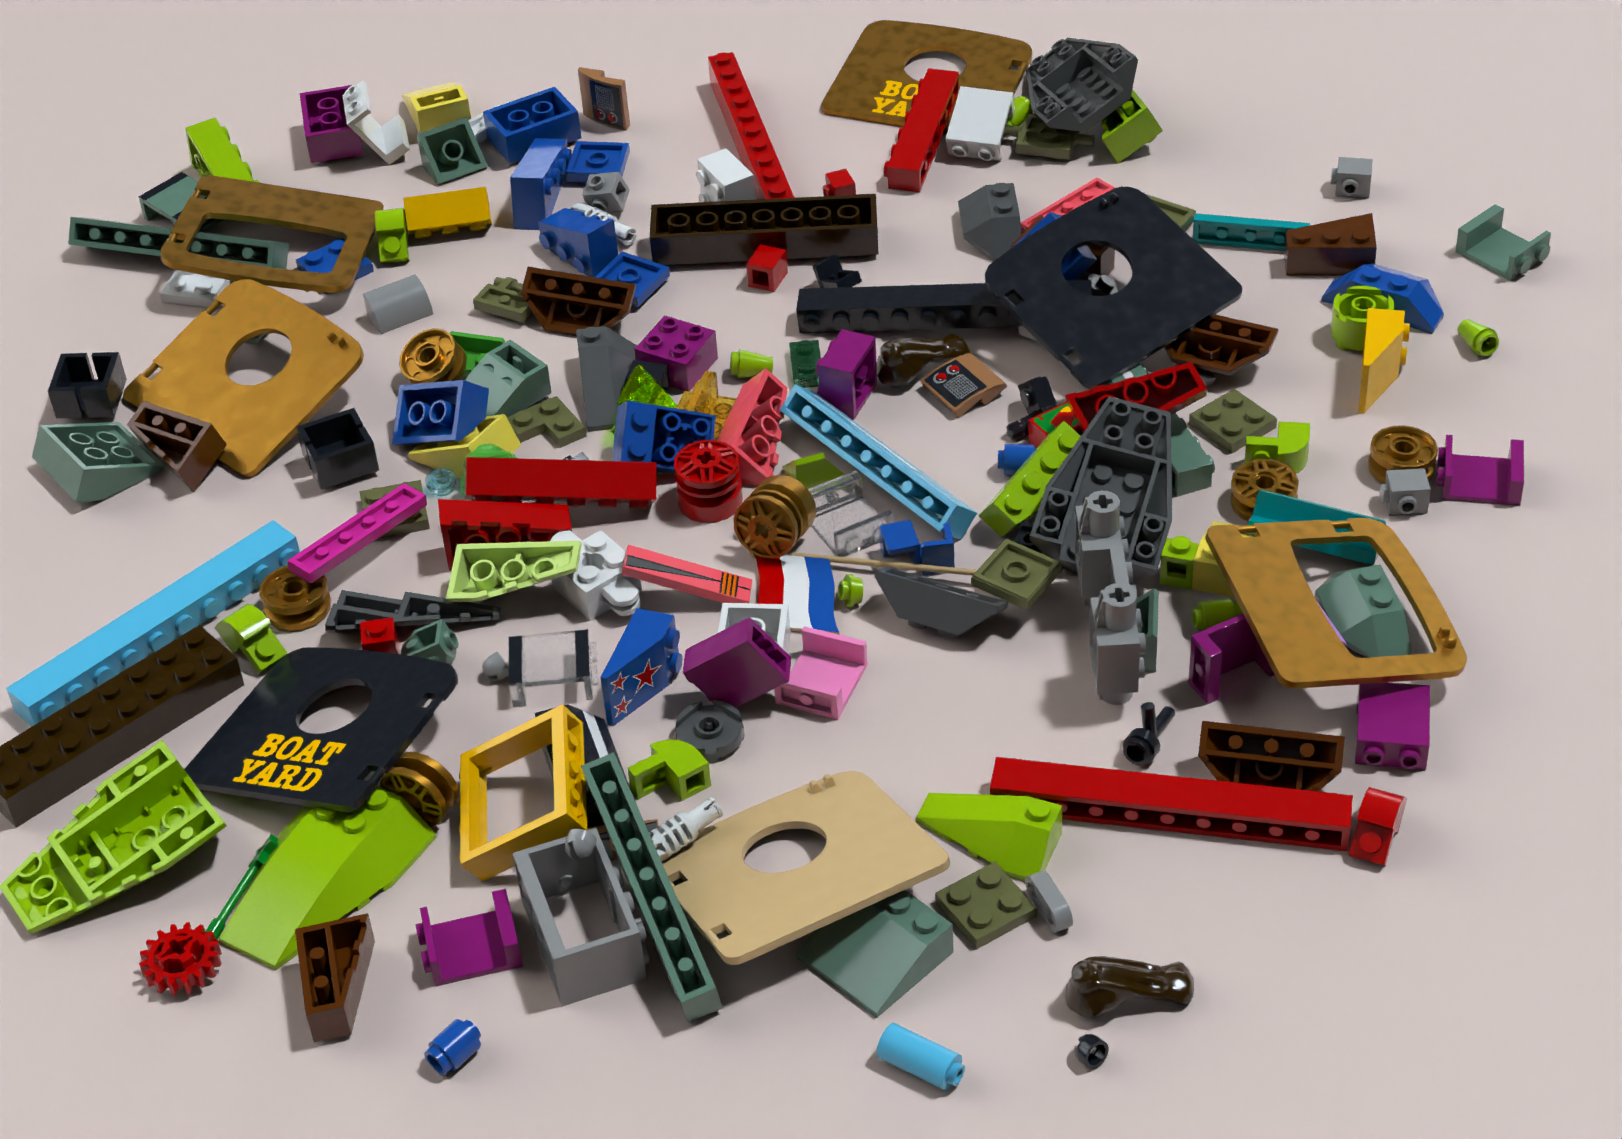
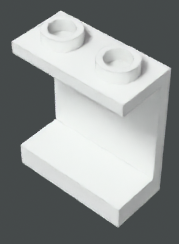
[343,80,410,165]
[945,86,1015,161]

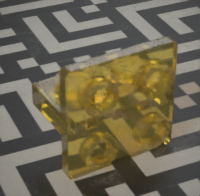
[676,371,737,440]

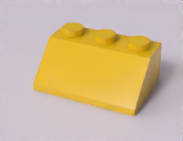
[403,187,492,238]

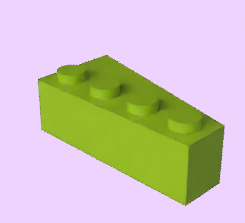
[185,118,260,183]
[978,421,1081,537]

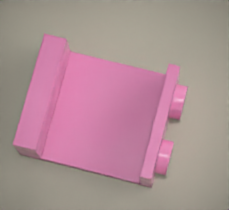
[774,626,868,720]

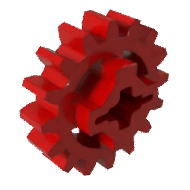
[139,922,222,996]

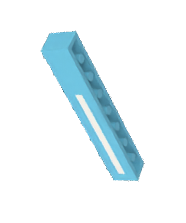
[780,384,977,540]

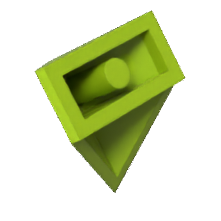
[782,452,857,496]

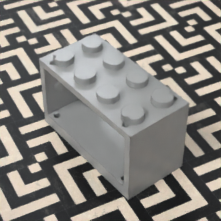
[512,828,650,1007]

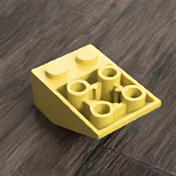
[402,82,471,133]

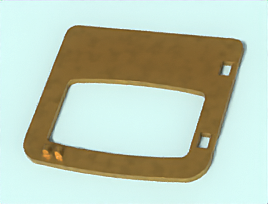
[161,175,384,294]
[1205,518,1467,689]

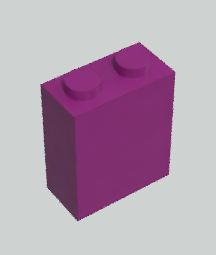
[683,617,791,708]

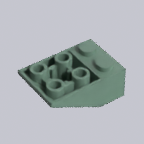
[465,340,552,417]

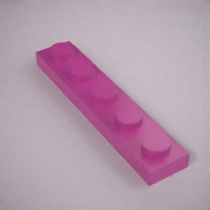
[287,483,427,583]

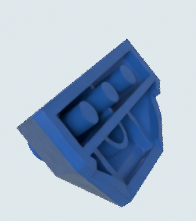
[1321,263,1444,334]

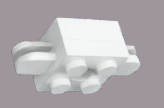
[550,530,642,621]

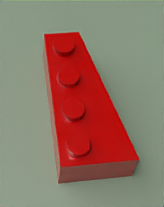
[1065,362,1207,433]
[438,499,572,571]

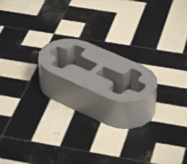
[1025,870,1073,933]

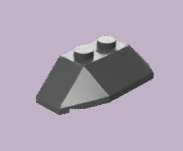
[958,183,1022,261]
[875,567,1009,638]

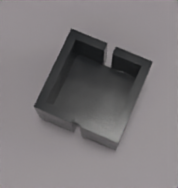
[48,352,127,419]
[296,408,379,490]

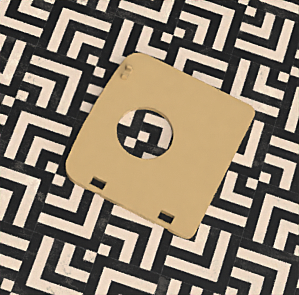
[661,771,950,965]

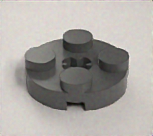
[676,700,745,764]

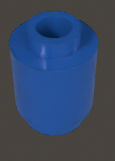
[998,444,1036,475]
[424,1019,481,1075]

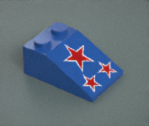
[600,608,683,726]

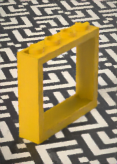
[459,704,588,881]

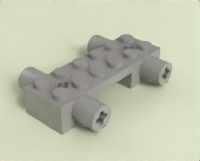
[1075,490,1146,705]

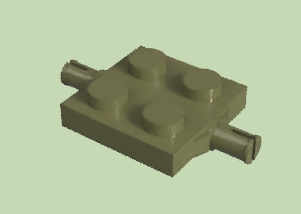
[1003,114,1095,160]

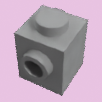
[1331,157,1373,198]
[1379,468,1431,516]

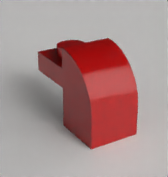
[1349,787,1407,866]

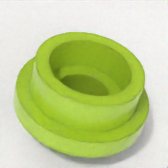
[838,574,863,607]

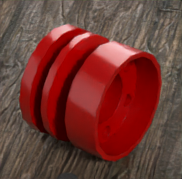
[674,440,743,523]

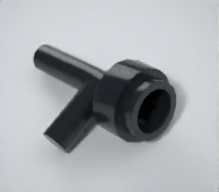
[1123,702,1175,765]

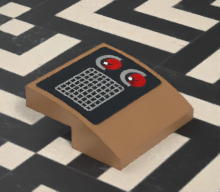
[578,67,630,131]
[920,353,1007,418]

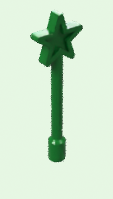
[205,834,279,940]

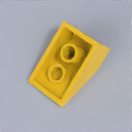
[1358,308,1410,413]

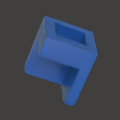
[879,520,921,564]
[920,523,955,575]

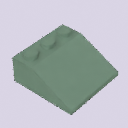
[32,422,164,503]
[797,890,954,1018]

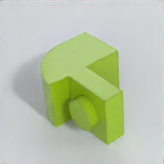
[375,208,409,264]
[1245,421,1310,474]
[214,604,288,674]
[627,740,711,801]

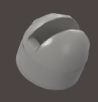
[482,652,509,681]
[565,829,597,860]

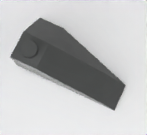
[576,326,637,432]

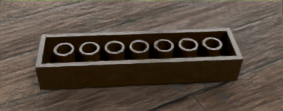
[650,194,879,266]
[0,625,244,828]

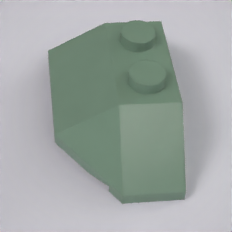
[1315,564,1412,658]

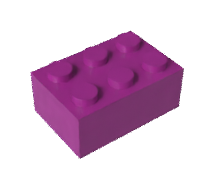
[300,85,364,163]

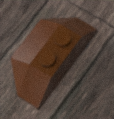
[521,266,637,336]
[1164,315,1278,376]
[1198,721,1345,792]

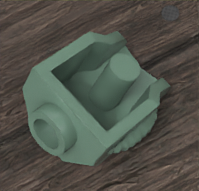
[401,619,458,664]

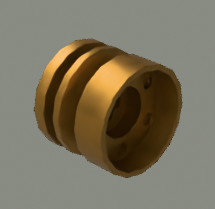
[733,475,816,559]

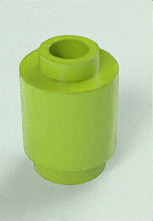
[1192,598,1243,632]

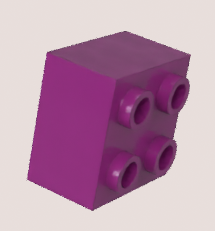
[634,315,718,392]
[815,329,877,420]

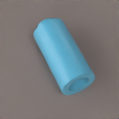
[876,1023,965,1090]

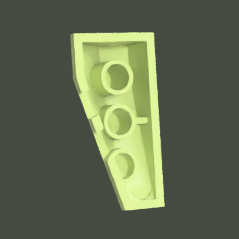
[446,541,582,602]

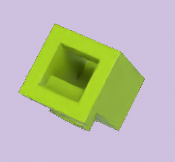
[1160,536,1199,590]

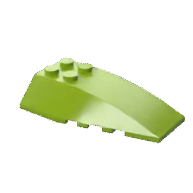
[0,740,227,934]
[219,780,437,970]

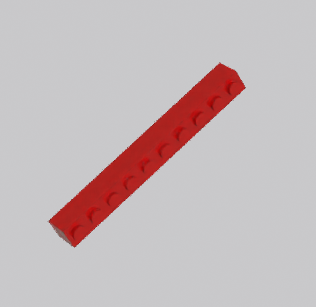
[708,52,795,199]
[990,757,1353,851]

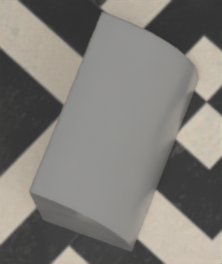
[363,274,433,334]

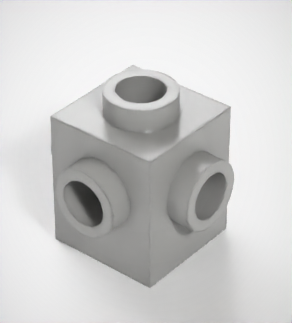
[583,172,630,212]

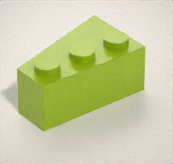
[1101,89,1163,163]

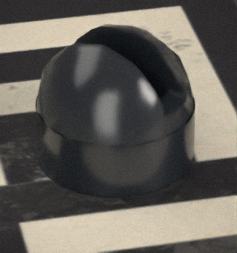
[1074,1034,1109,1069]

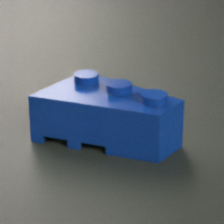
[538,208,618,277]

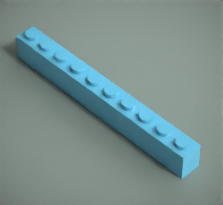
[6,520,300,726]

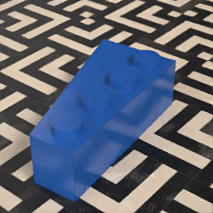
[510,138,572,230]

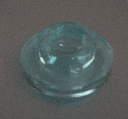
[425,468,457,496]

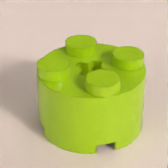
[1331,286,1394,351]

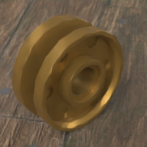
[399,328,467,384]
[1368,425,1438,484]
[1230,459,1299,521]
[259,565,331,631]
[380,752,459,827]

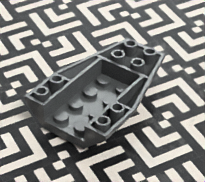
[1026,38,1138,132]
[1029,396,1172,580]

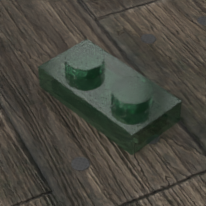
[789,340,821,388]

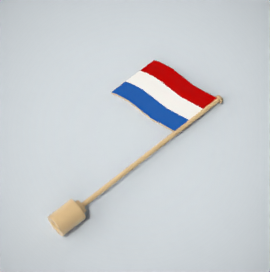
[749,551,977,635]

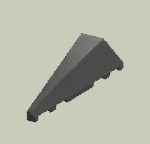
[325,590,501,631]

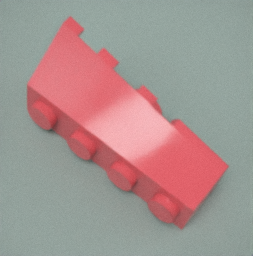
[717,368,788,486]

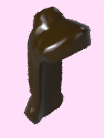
[877,334,970,388]
[1065,956,1194,1018]

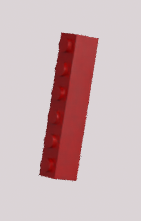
[884,68,960,192]
[464,457,657,509]

